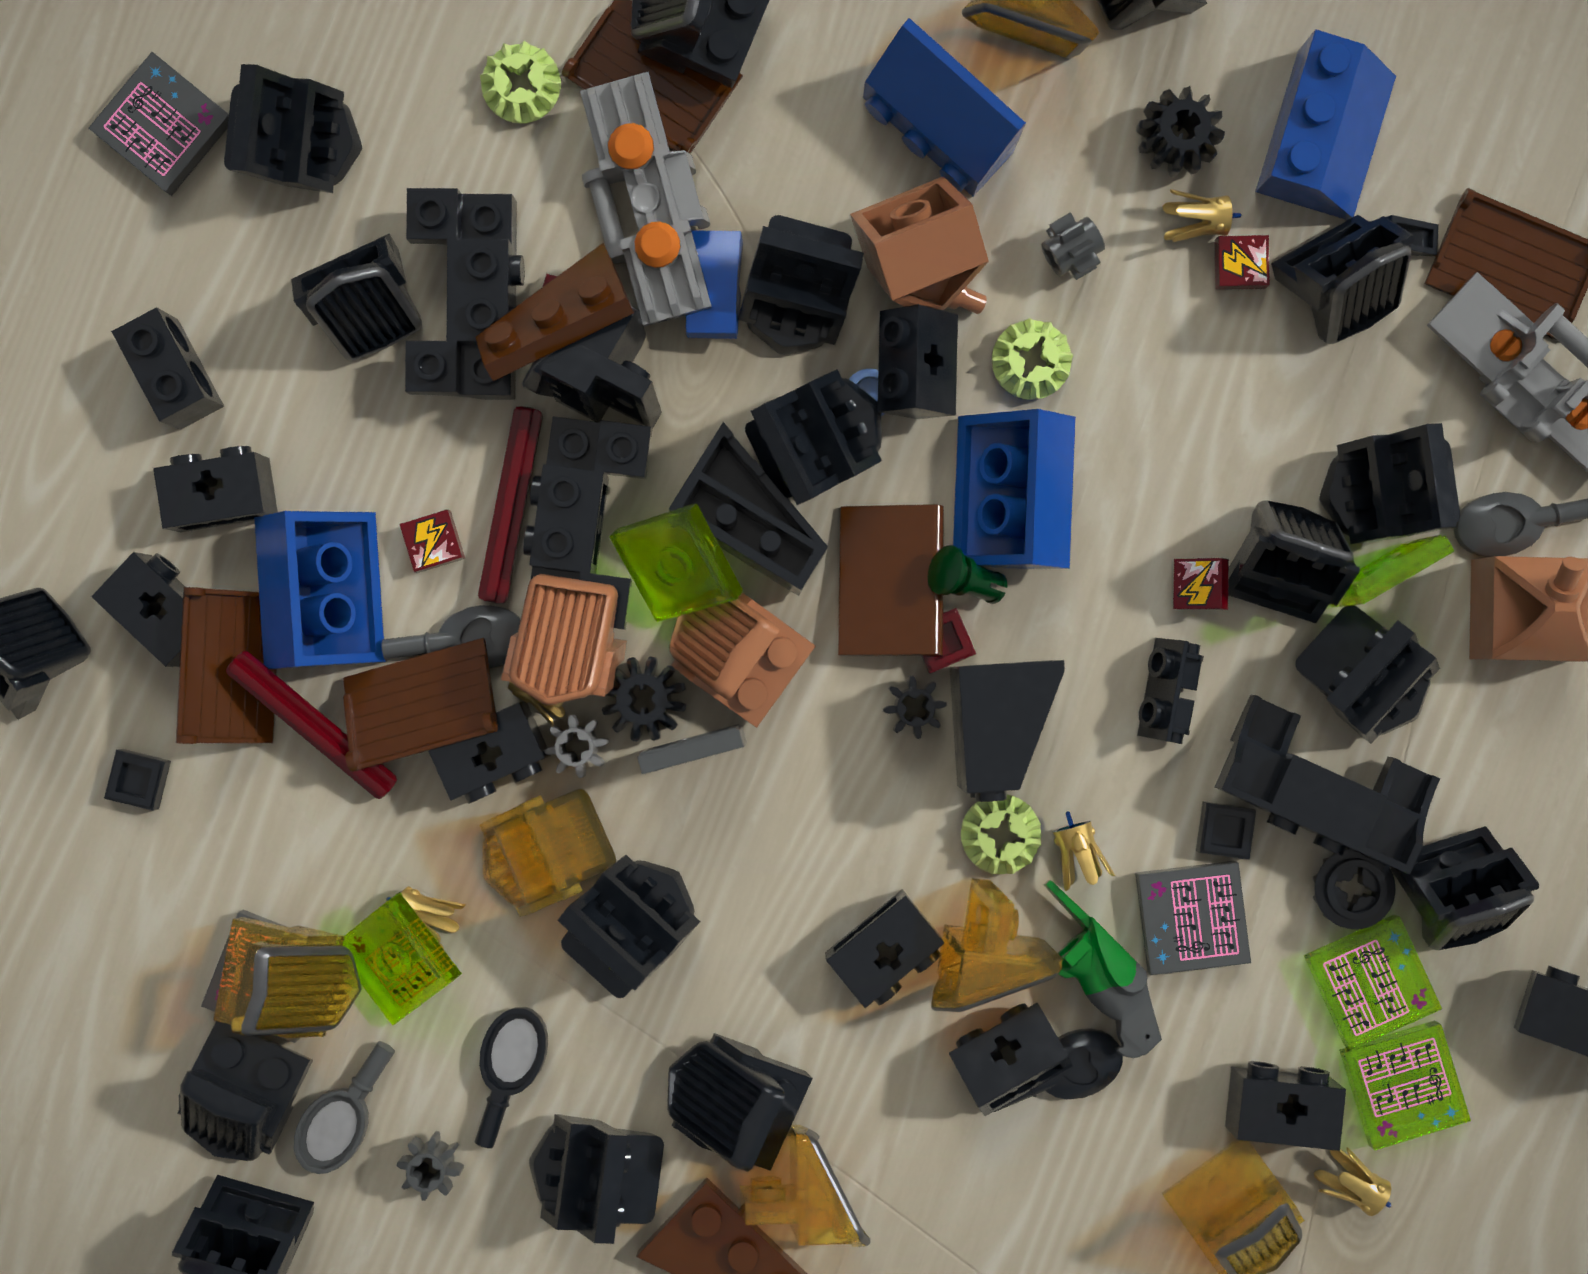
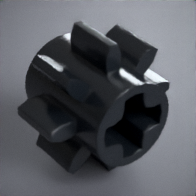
[883,676,947,739]

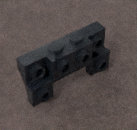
[405,188,525,400]
[523,416,653,630]
[1214,695,1441,875]

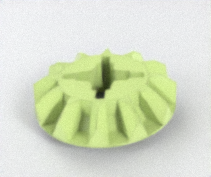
[480,40,561,123]
[992,318,1073,400]
[961,794,1041,874]

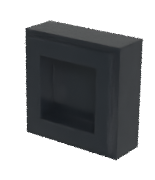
[104,749,171,811]
[1196,801,1256,860]

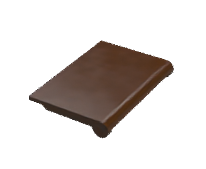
[562,0,743,154]
[1424,188,1588,340]
[838,504,944,657]
[176,587,277,744]
[343,638,498,772]

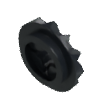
[1313,849,1396,929]

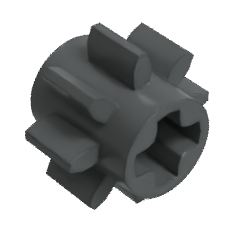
[1041,212,1105,280]
[397,1131,464,1201]

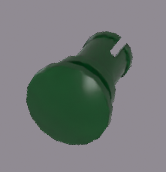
[927,545,1008,604]

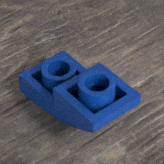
[686,230,743,339]

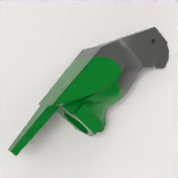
[1044,880,1162,1058]

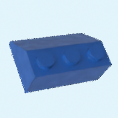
[863,18,1026,197]
[1255,29,1396,220]
[953,409,1076,569]
[254,511,385,669]

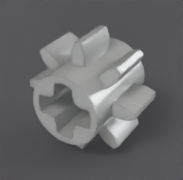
[544,715,610,778]

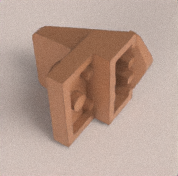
[501,574,627,705]
[669,584,816,728]

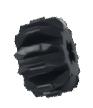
[1136,86,1225,177]
[602,656,687,742]

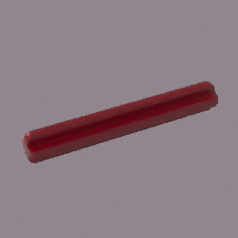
[478,406,543,604]
[226,651,397,799]

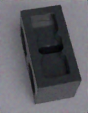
[111,307,224,430]

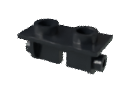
[1137,638,1204,744]

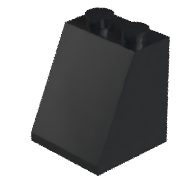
[950,660,1065,802]

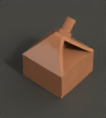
[850,176,989,314]
[1469,556,1588,662]

